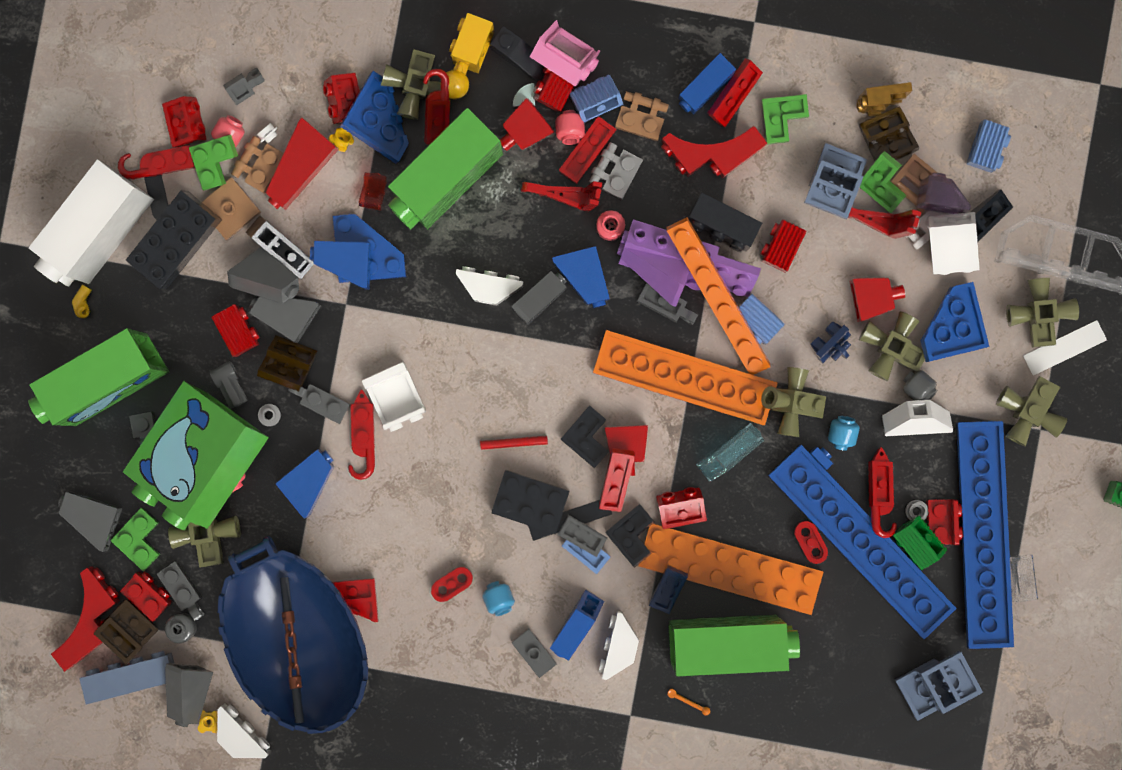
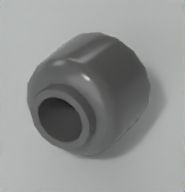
[903,370,938,401]
[165,613,197,643]

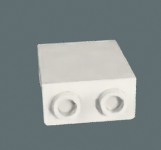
[929,212,979,275]
[362,362,427,432]

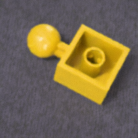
[440,13,495,99]

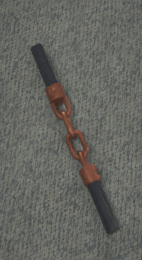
[280,577,304,723]

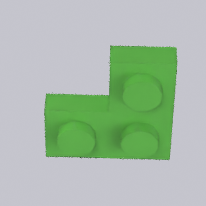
[761,94,809,145]
[189,135,238,191]
[860,151,907,213]
[111,507,160,571]

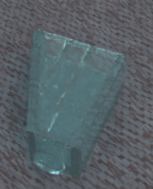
[696,423,765,482]

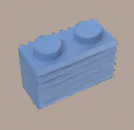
[570,75,623,122]
[966,119,1011,173]
[739,294,785,345]

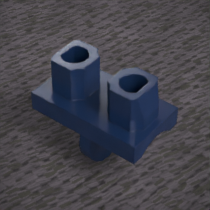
[810,322,851,364]

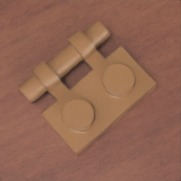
[615,91,669,141]
[231,136,284,194]

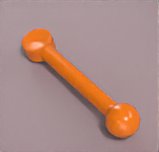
[667,689,711,715]

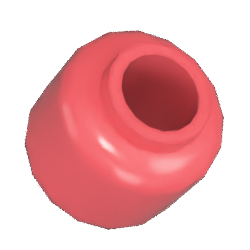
[555,110,585,145]
[211,115,245,148]
[596,210,625,241]

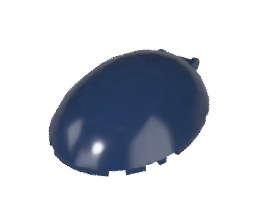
[217,536,368,734]

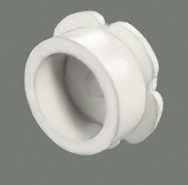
[257,123,278,143]

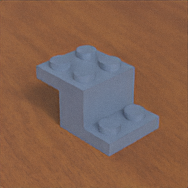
[804,143,867,219]
[895,651,983,721]

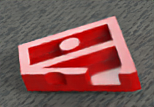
[332,578,379,622]

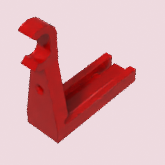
[521,181,602,212]
[848,208,921,239]

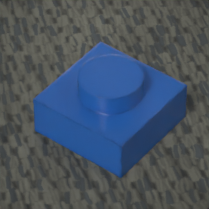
[809,447,833,470]

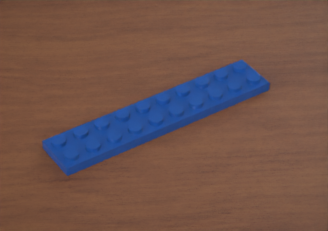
[956,421,1014,649]
[768,445,957,639]

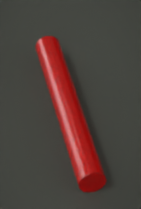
[480,436,548,450]

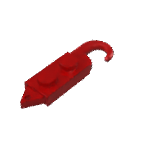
[423,69,450,145]
[117,145,195,179]
[348,390,375,480]
[868,447,897,538]

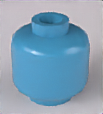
[828,416,860,450]
[482,581,515,617]

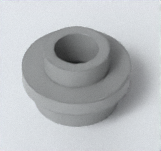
[258,404,281,426]
[905,500,928,520]

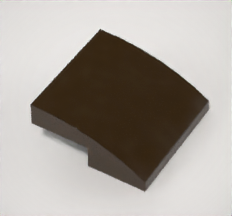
[859,106,919,161]
[257,335,317,392]
[93,599,159,664]

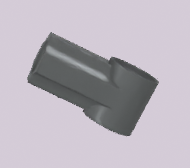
[209,361,248,409]

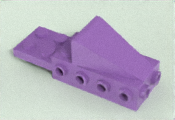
[617,219,761,307]

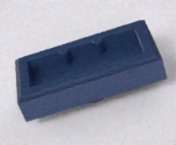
[649,565,688,614]

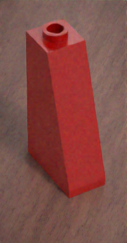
[265,118,338,210]

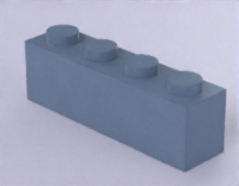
[79,651,175,705]

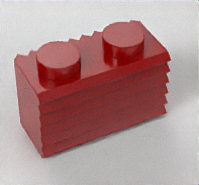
[533,67,574,111]
[760,219,807,273]
[211,304,260,357]

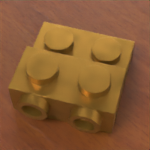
[856,82,913,116]

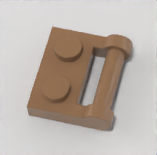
[890,154,948,213]

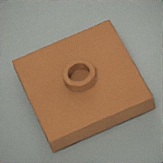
[202,177,261,240]

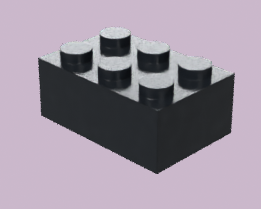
[688,193,763,253]
[491,470,570,535]

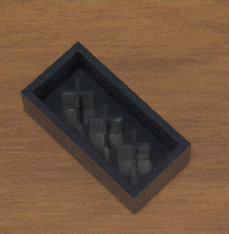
[125,190,222,289]

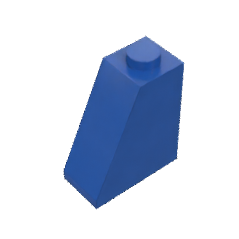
[678,53,736,115]
[310,241,371,290]
[552,246,610,308]
[276,449,334,519]
[550,590,605,661]

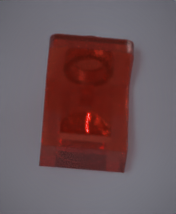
[359,172,387,211]

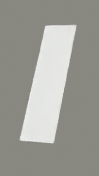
[1023,320,1107,376]

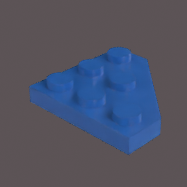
[340,71,409,164]
[333,214,406,283]
[920,282,990,362]

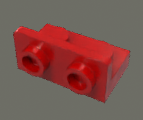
[323,73,360,124]
[162,96,206,147]
[656,487,707,529]
[926,499,963,545]
[120,571,173,622]

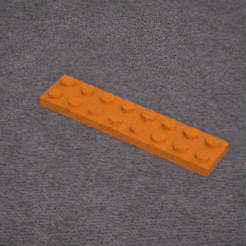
[593,330,778,426]
[638,524,823,615]

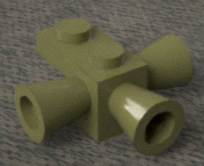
[380,49,441,120]
[1006,278,1079,348]
[859,311,925,381]
[761,367,826,437]
[996,376,1067,447]
[168,516,241,568]

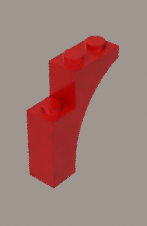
[661,126,768,179]
[51,566,120,672]

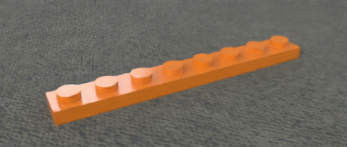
[667,217,771,375]

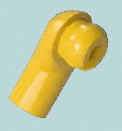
[72,284,92,318]

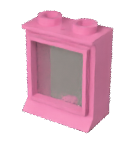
[530,20,600,86]

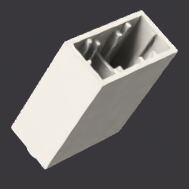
[29,159,154,287]

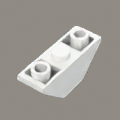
[456,266,523,305]
[882,400,953,436]
[598,611,639,680]
[217,703,272,758]

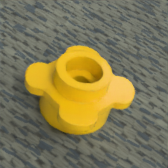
[328,128,354,152]
[197,711,218,733]

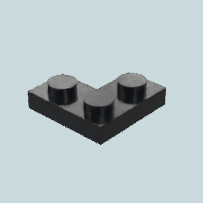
[560,405,609,469]
[605,504,655,568]

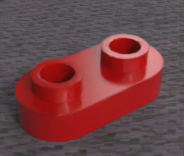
[794,521,828,564]
[431,567,473,602]

